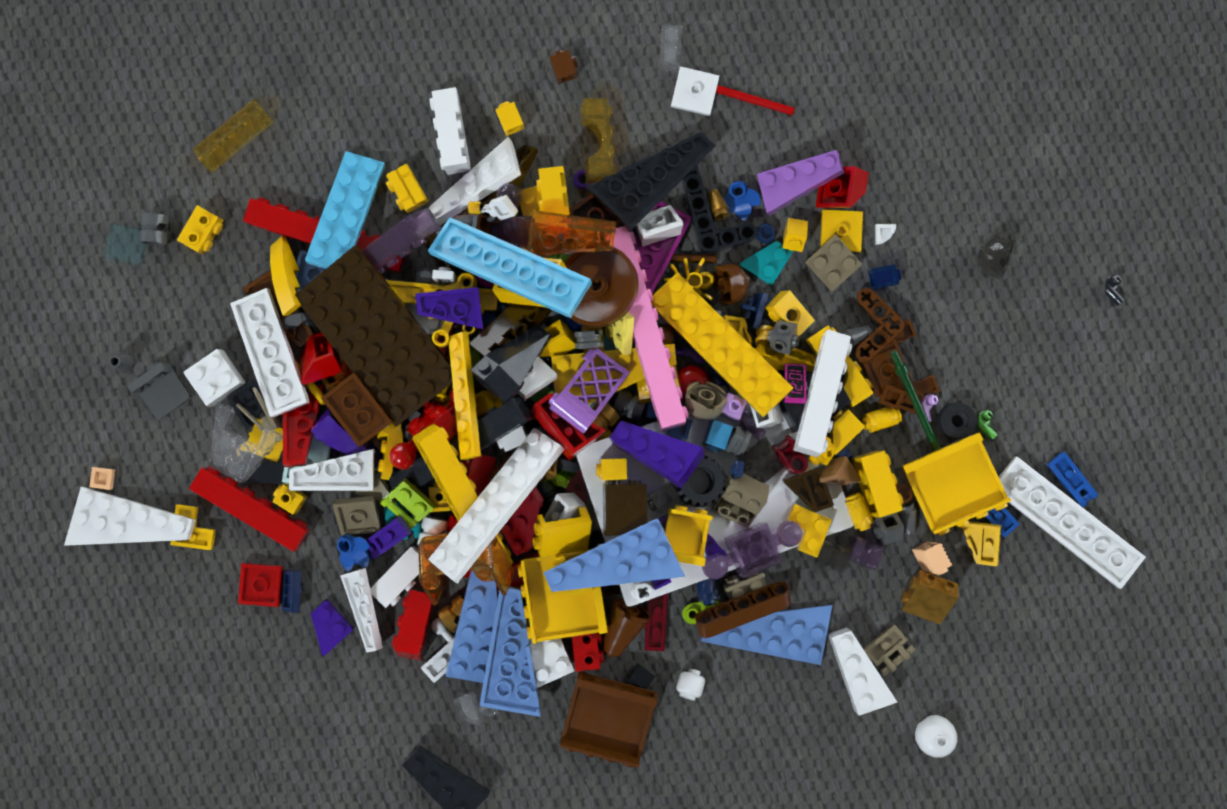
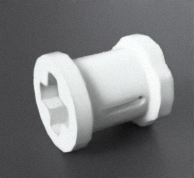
[631,582,653,602]

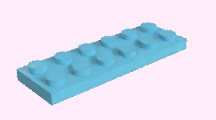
[305,151,385,269]

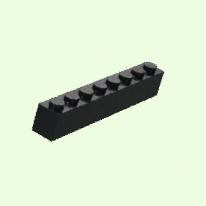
[385,397,533,501]

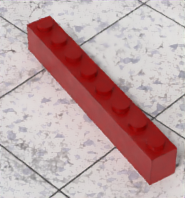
[243,197,408,273]

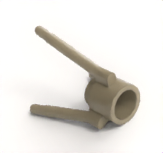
[236,387,281,434]

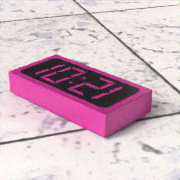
[784,364,806,404]

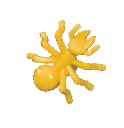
[664,258,714,301]

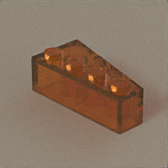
[527,210,616,257]

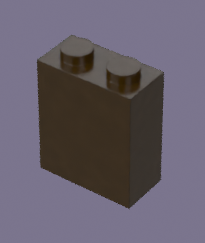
[603,480,648,536]

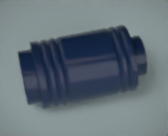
[696,576,719,606]

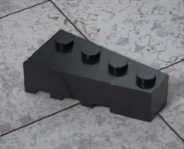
[402,745,490,809]

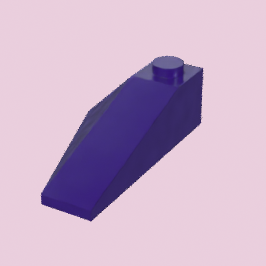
[311,408,383,469]

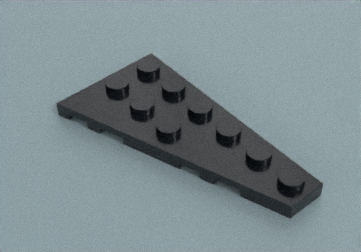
[586,132,716,232]

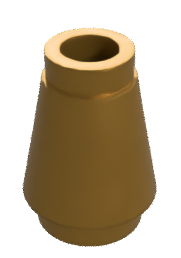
[707,189,729,221]

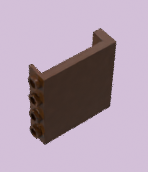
[559,671,658,768]

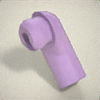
[921,394,938,422]

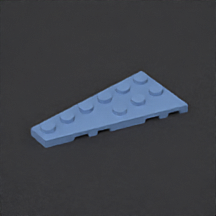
[543,518,685,592]
[479,585,541,717]

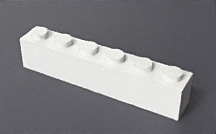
[793,329,852,457]

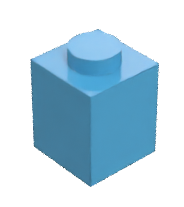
[702,420,733,453]

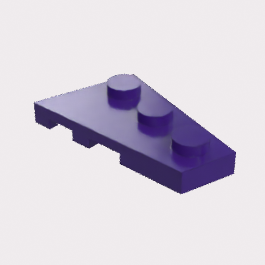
[416,287,483,329]

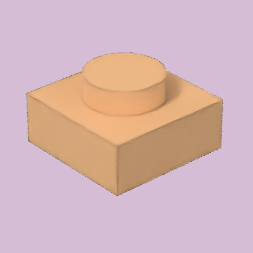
[89,467,116,490]

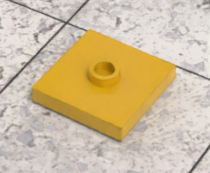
[820,210,863,253]

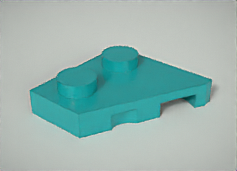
[739,241,794,286]

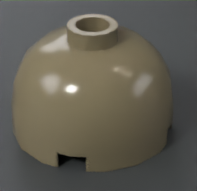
[685,381,727,421]

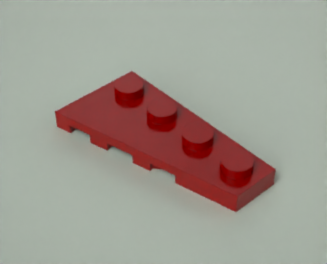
[283,385,325,468]

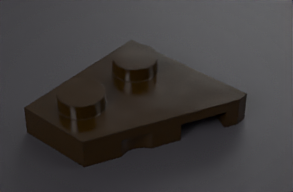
[782,467,834,512]

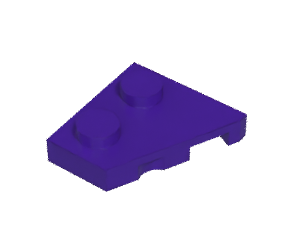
[311,599,354,656]

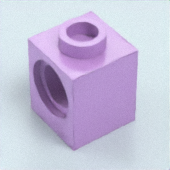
[721,393,747,421]

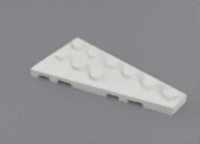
[413,137,521,238]
[64,487,196,546]

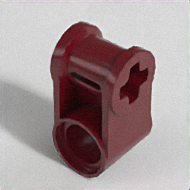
[771,434,808,474]

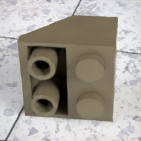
[711,473,769,528]

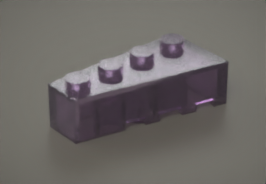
[362,207,442,274]

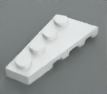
[289,449,374,491]

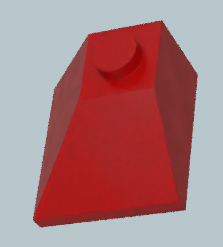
[815,166,869,208]

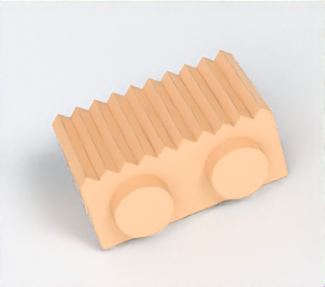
[912,541,952,575]

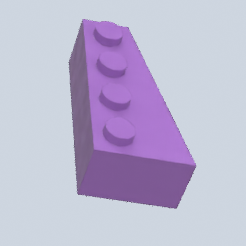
[757,150,844,216]

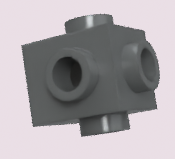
[767,320,799,355]

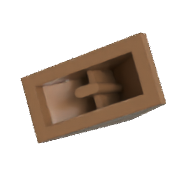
[820,456,861,485]

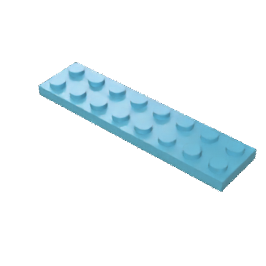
[428,217,592,318]

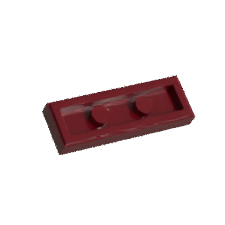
[644,593,668,651]

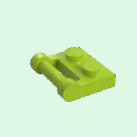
[380,478,436,530]

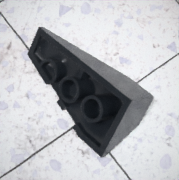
[471,325,551,404]

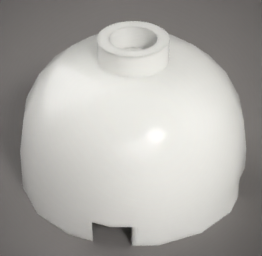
[915,715,958,758]

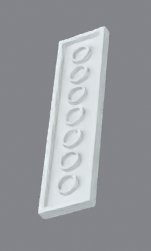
[428,428,565,584]
[999,456,1146,589]

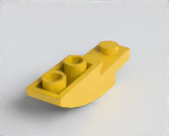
[377,423,403,480]

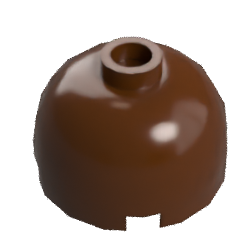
[712,264,750,305]

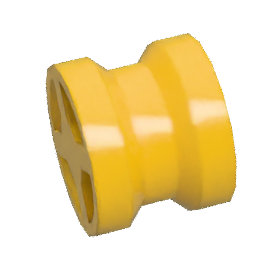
[755,325,774,346]

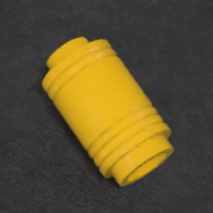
[862,407,902,433]
[845,492,874,531]

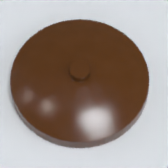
[565,244,639,328]

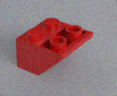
[299,332,342,385]

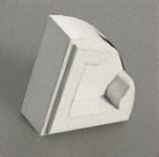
[875,224,896,245]

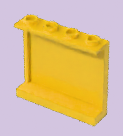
[901,433,1012,536]
[518,548,608,644]

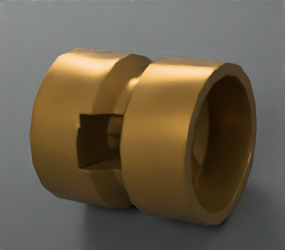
[592,400,620,439]
[438,594,464,633]

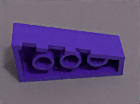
[609,421,705,489]

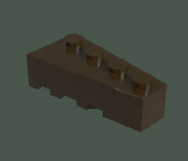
[469,303,552,356]

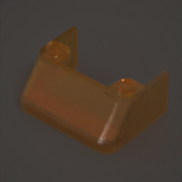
[418,532,515,605]

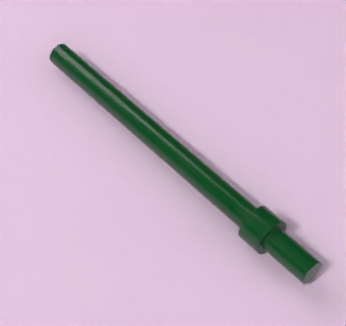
[890,350,941,452]

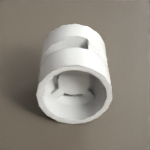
[417,516,448,549]

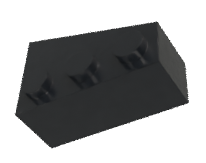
[779,386,852,433]

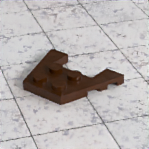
[861,319,941,397]

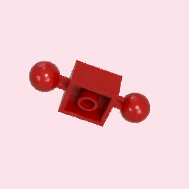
[389,389,476,469]

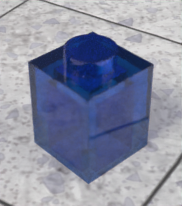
[868,264,901,291]

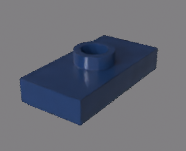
[282,569,302,613]

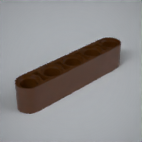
[695,581,792,638]

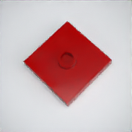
[238,563,284,607]

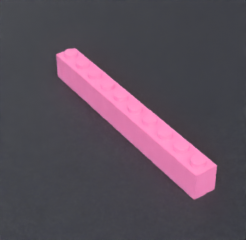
[603,226,688,431]

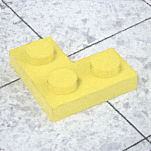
[605,311,634,355]

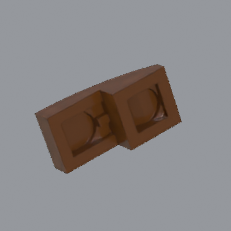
[878,384,924,414]

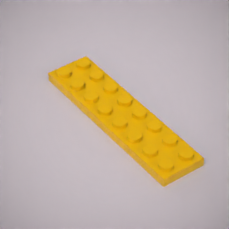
[650,273,793,418]

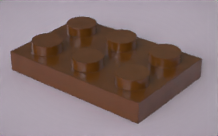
[321,373,393,448]

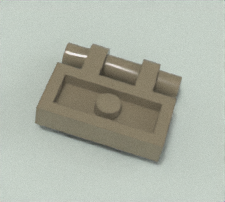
[863,623,916,676]

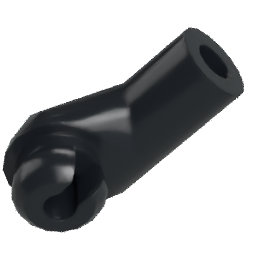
[1105,275,1125,306]

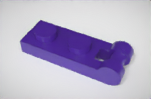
[367,516,412,560]

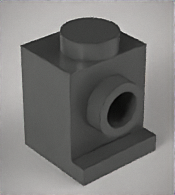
[416,267,439,284]

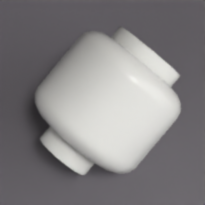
[676,668,705,701]

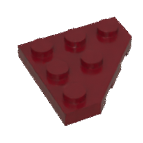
[500,486,543,556]

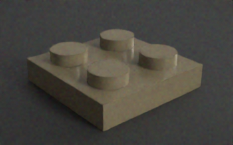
[804,234,862,292]
[333,496,382,536]

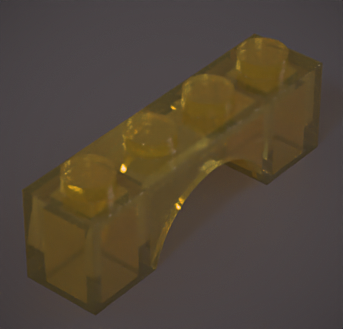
[580,98,616,184]

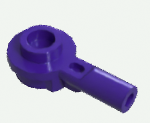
[675,348,706,363]

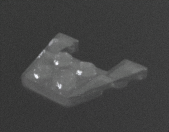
[209,402,283,483]

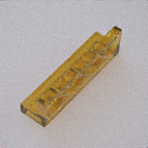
[192,98,274,173]

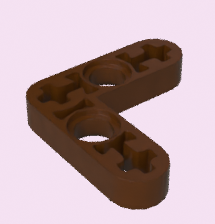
[855,288,904,364]

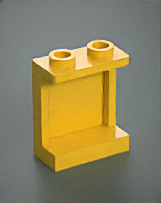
[665,505,713,566]
[533,506,592,557]

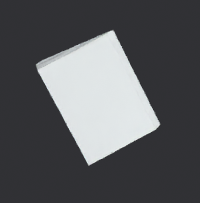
[636,205,683,247]

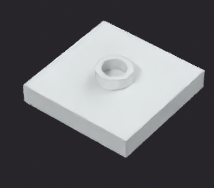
[671,66,719,116]
[518,357,557,400]

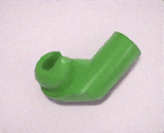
[977,410,998,441]

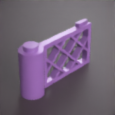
[548,348,630,434]

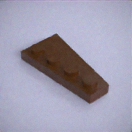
[242,270,316,348]

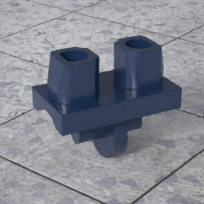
[740,293,772,330]

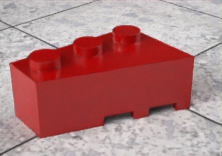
[531,393,606,460]
[392,590,435,661]

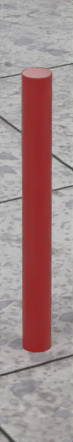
[715,85,795,115]

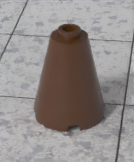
[602,598,650,658]

